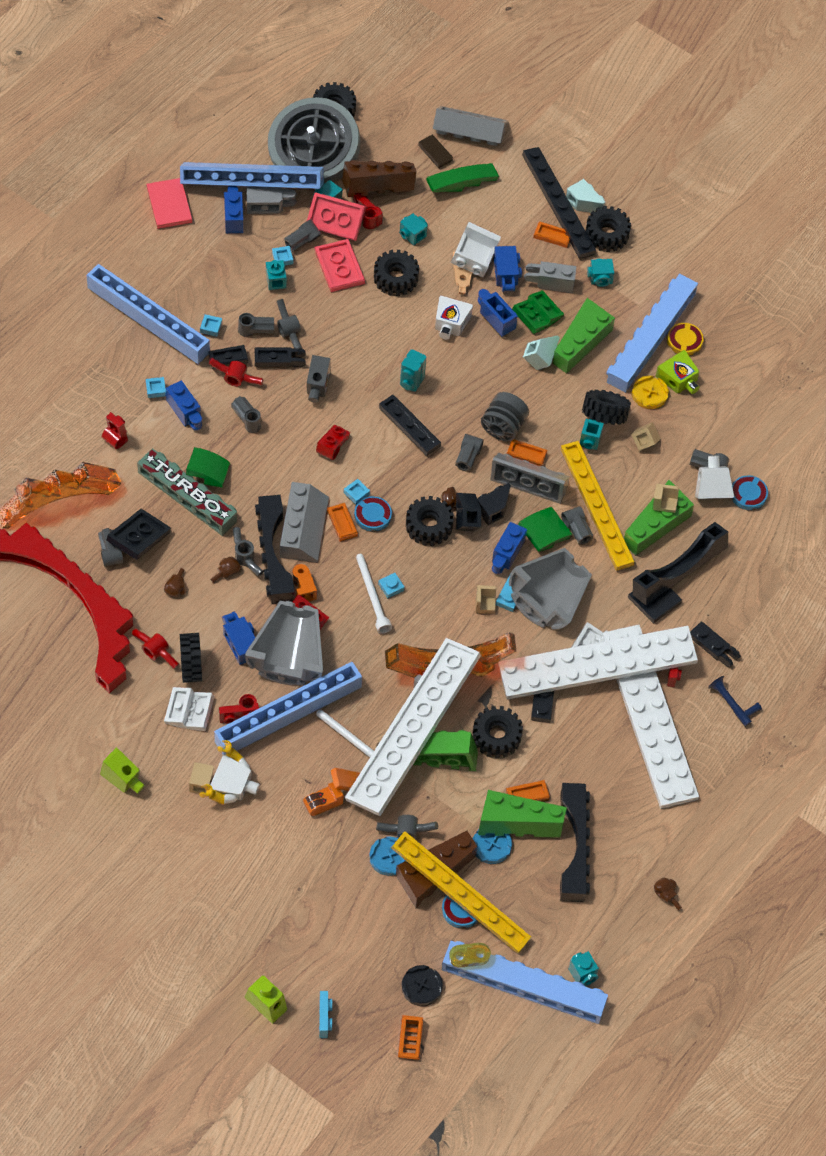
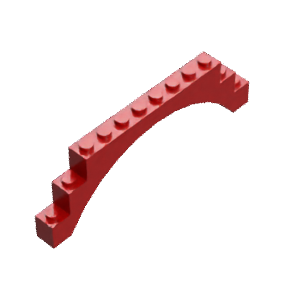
[0,522,134,694]

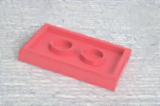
[146,178,192,229]
[307,192,366,241]
[314,239,365,292]

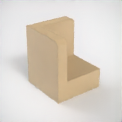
[631,422,660,451]
[653,484,679,513]
[476,585,496,614]
[189,762,214,794]

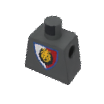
[306,355,331,403]

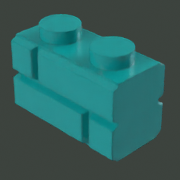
[400,349,427,392]

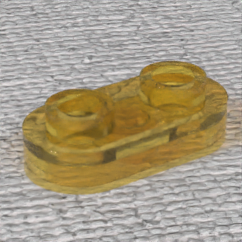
[449,943,491,968]

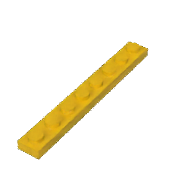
[560,441,634,571]
[391,831,531,953]

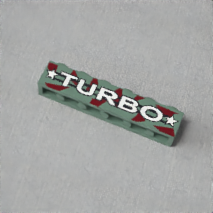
[137,448,237,536]

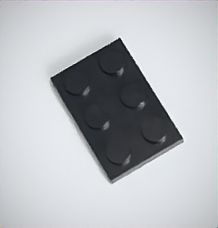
[106,508,171,560]

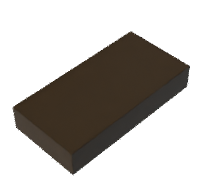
[418,134,453,168]

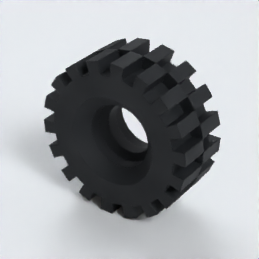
[313,82,356,117]
[586,206,631,252]
[374,249,419,296]
[582,389,631,425]
[406,496,454,546]
[179,633,202,683]
[472,706,523,759]

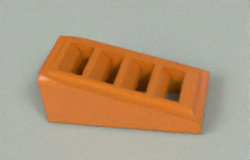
[398,1015,423,1060]

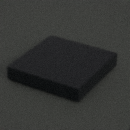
[628,588,682,624]

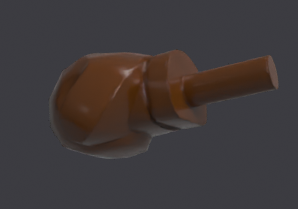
[441,487,457,508]
[210,557,241,583]
[164,568,186,597]
[654,877,682,910]

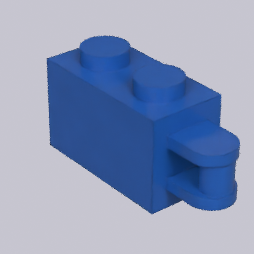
[224,186,243,234]
[493,246,522,292]
[478,289,518,337]
[166,380,202,430]
[492,522,527,574]
[222,611,256,665]

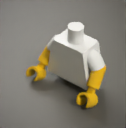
[199,740,260,804]

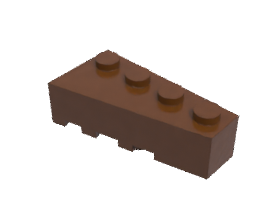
[342,160,417,197]
[396,830,477,908]

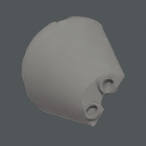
[509,548,592,629]
[245,601,323,685]

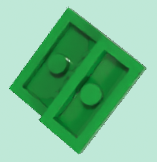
[512,290,564,334]
[186,447,230,488]
[518,507,572,552]

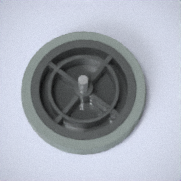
[268,98,360,184]

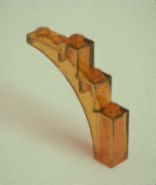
[0,462,121,529]
[385,632,517,678]

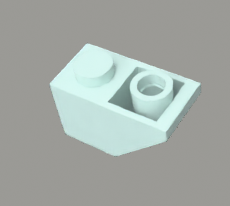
[566,179,605,213]
[523,335,560,370]

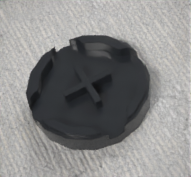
[401,965,443,1006]

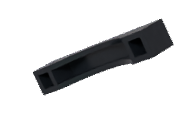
[255,494,295,604]
[633,522,729,605]
[560,783,590,902]

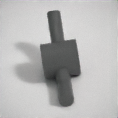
[277,299,303,349]
[233,527,264,577]
[376,815,438,840]

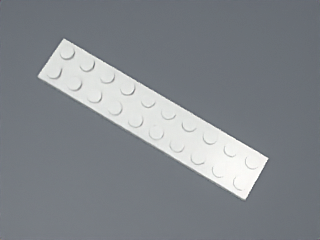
[602,625,699,809]
[498,626,698,700]
[345,638,481,816]

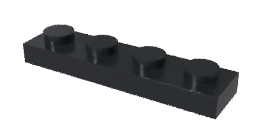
[379,394,441,456]

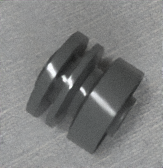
[481,392,529,442]

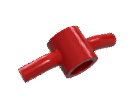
[209,358,264,387]
[132,629,179,669]

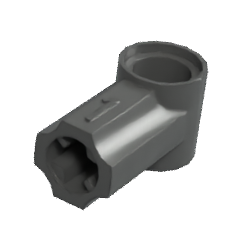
[284,219,322,252]
[238,313,274,337]
[231,396,261,433]
[455,434,484,472]
[689,449,729,468]
[561,506,593,545]
[98,528,123,567]

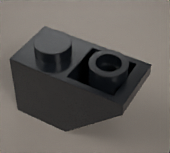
[478,483,511,525]
[456,493,481,531]

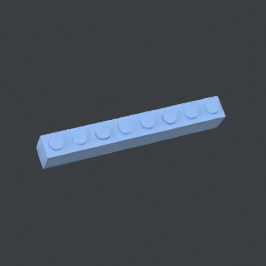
[180,162,324,189]
[86,264,210,364]
[606,273,698,393]
[214,662,362,755]
[442,941,608,1024]

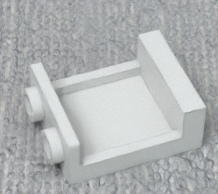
[451,222,501,277]

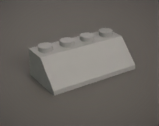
[433,106,508,146]
[490,453,570,504]
[280,482,329,563]

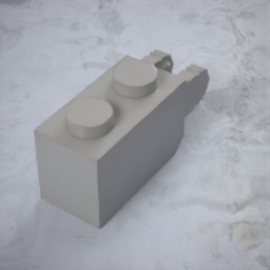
[247,186,297,214]
[524,261,577,293]

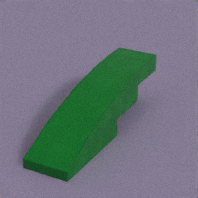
[426,163,499,192]

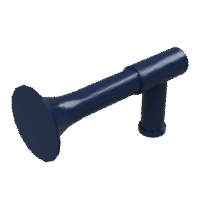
[708,676,762,727]

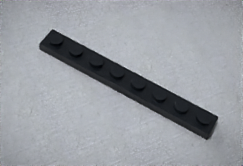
[522,147,596,259]

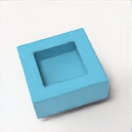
[272,246,293,266]
[200,314,222,337]
[145,377,166,398]
[344,479,370,505]
[378,573,405,599]

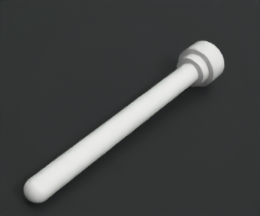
[356,554,392,634]
[316,710,374,757]

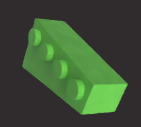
[553,298,615,374]
[624,480,694,556]
[413,730,478,771]
[478,790,567,837]

